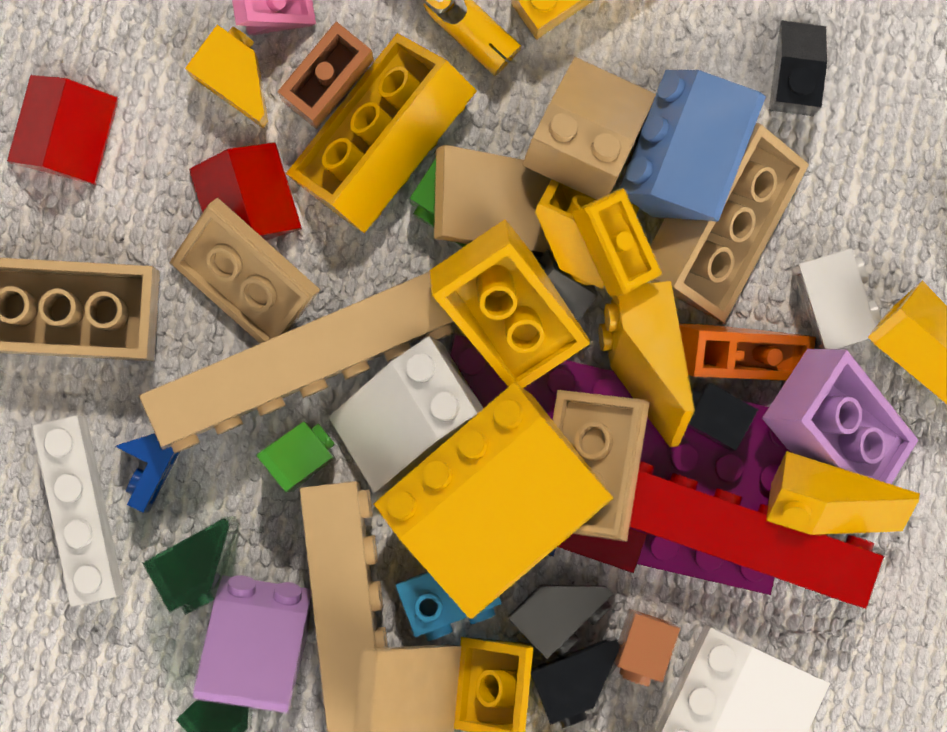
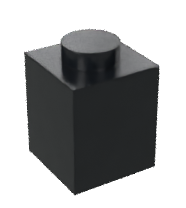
[687,382,759,451]

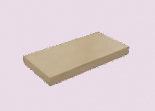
[354,644,461,732]

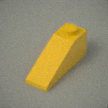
[766,451,920,535]

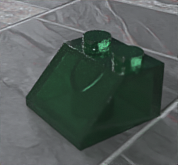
[142,516,239,615]

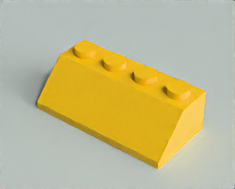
[285,33,477,233]

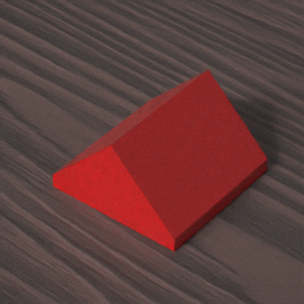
[7,75,119,185]
[189,142,302,240]

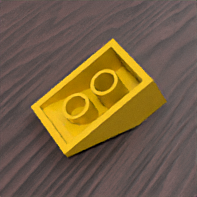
[429,219,590,388]
[598,281,694,447]

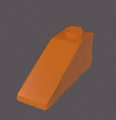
[679,323,816,381]

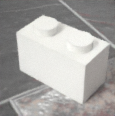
[792,248,881,349]

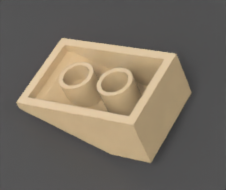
[522,57,656,200]

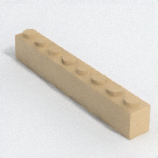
[139,272,456,454]

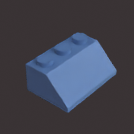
[619,70,766,222]

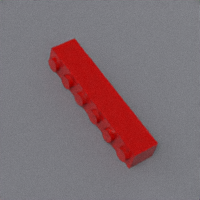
[629,461,884,609]

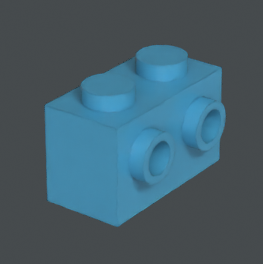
[396,571,502,641]

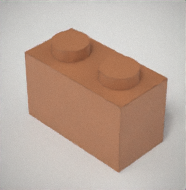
[277,21,374,129]
[614,608,681,687]

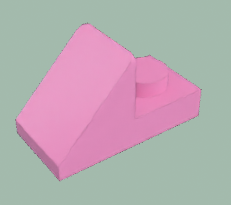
[232,0,316,35]

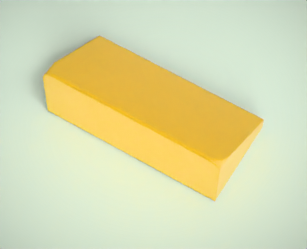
[572,188,662,296]

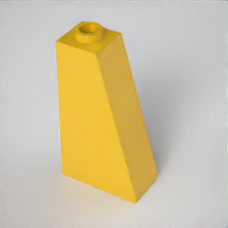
[868,280,947,404]

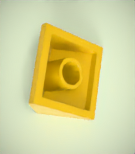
[454,637,533,732]

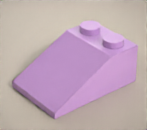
[762,349,918,484]
[193,575,312,713]

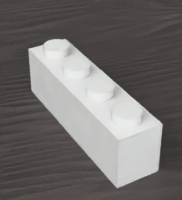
[32,415,124,607]

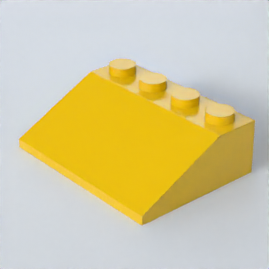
[374,382,614,619]

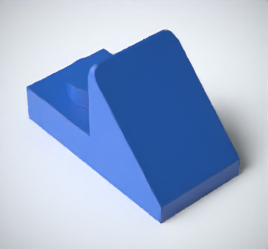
[115,433,180,513]

